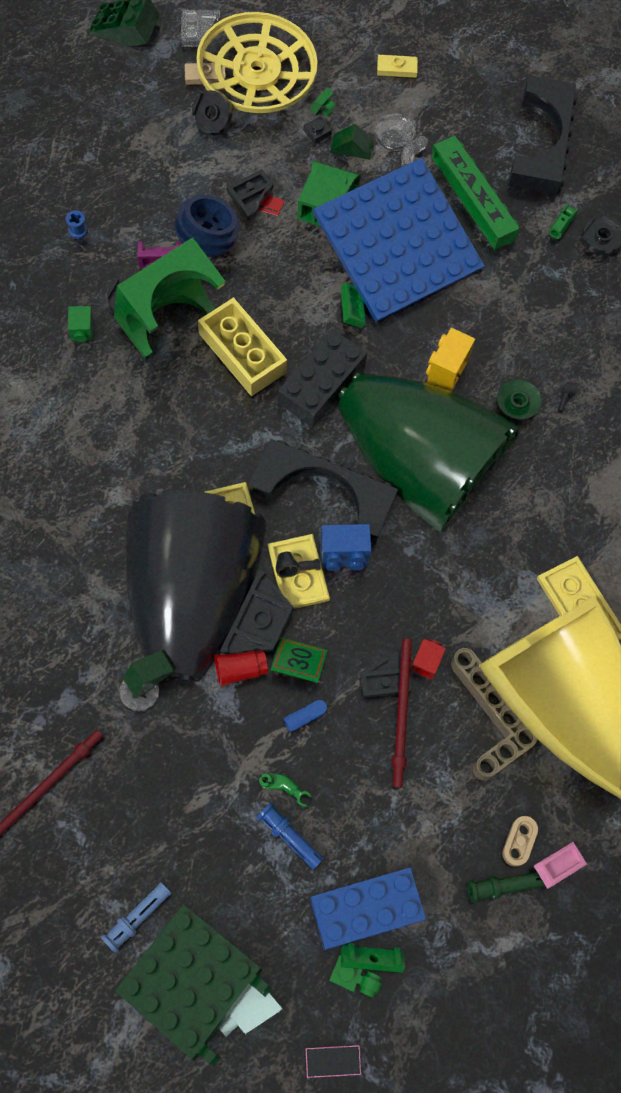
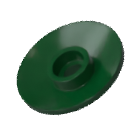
[497,379,542,420]

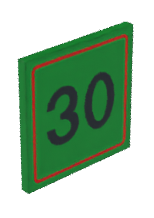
[271,638,328,683]

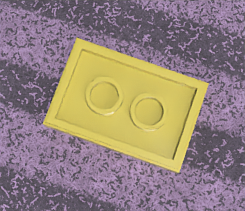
[268,534,330,609]

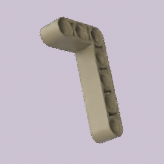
[451,648,537,781]

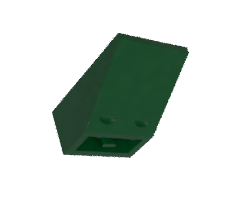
[88,0,160,46]

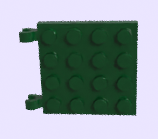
[115,904,272,1067]

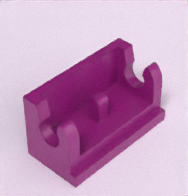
[137,241,181,269]

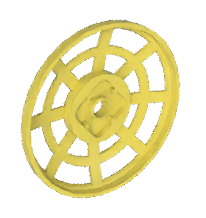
[197,12,317,113]

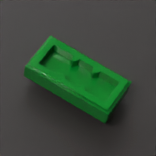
[341,282,366,328]

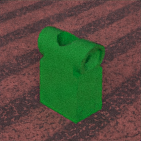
[297,160,361,227]

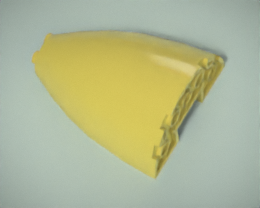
[479,596,621,799]

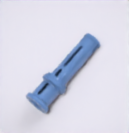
[100,882,171,954]

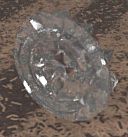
[119,680,159,711]

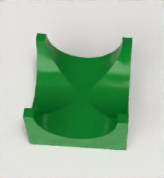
[114,237,226,359]

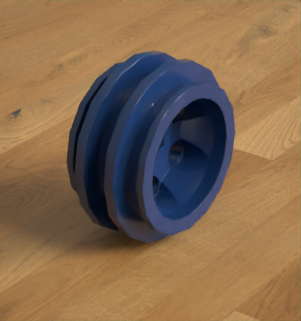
[174,195,240,257]

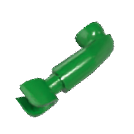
[259,773,312,808]

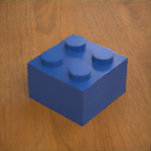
[320,524,371,571]

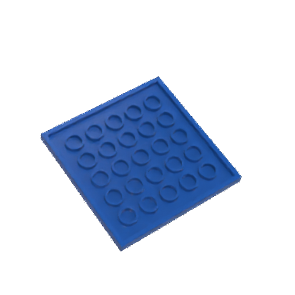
[313,158,485,322]

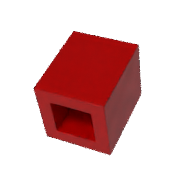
[410,639,446,680]

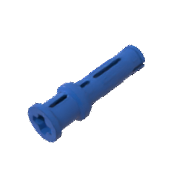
[256,802,324,870]

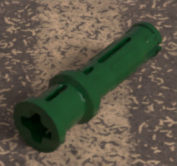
[467,872,546,903]

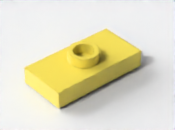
[377,55,417,78]

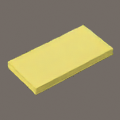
[537,556,621,641]

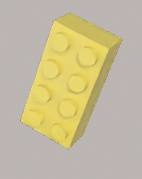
[198,297,287,396]

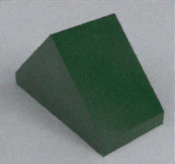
[330,124,374,160]
[123,650,175,699]

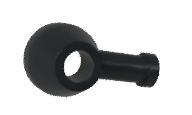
[276,551,320,578]

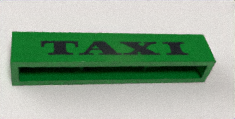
[431,136,520,250]

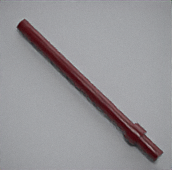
[391,639,412,788]
[0,729,103,836]

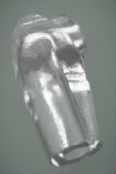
[401,136,428,167]

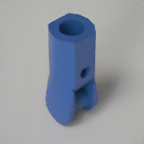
[283,700,327,733]

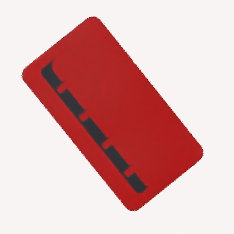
[258,195,284,216]

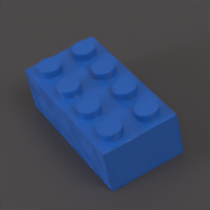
[310,868,426,951]

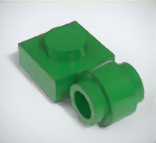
[329,955,382,998]

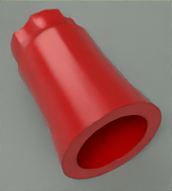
[214,651,268,688]

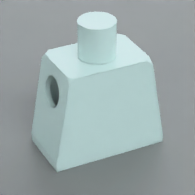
[219,986,282,1037]

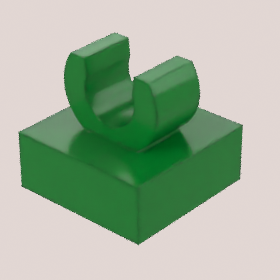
[309,87,336,117]

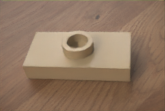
[185,63,226,85]

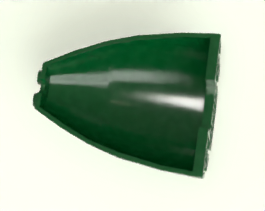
[338,371,521,532]

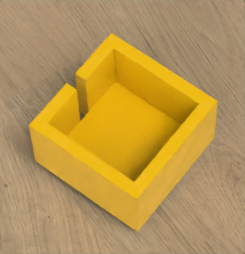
[426,328,475,391]

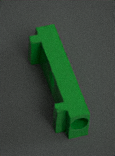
[340,943,405,973]

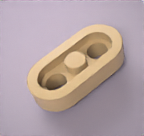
[502,816,538,867]

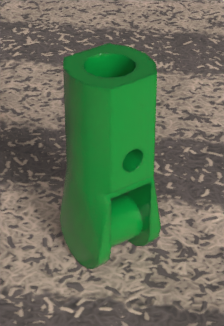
[548,203,579,239]

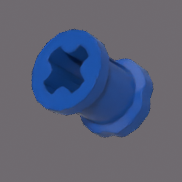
[66,210,88,239]

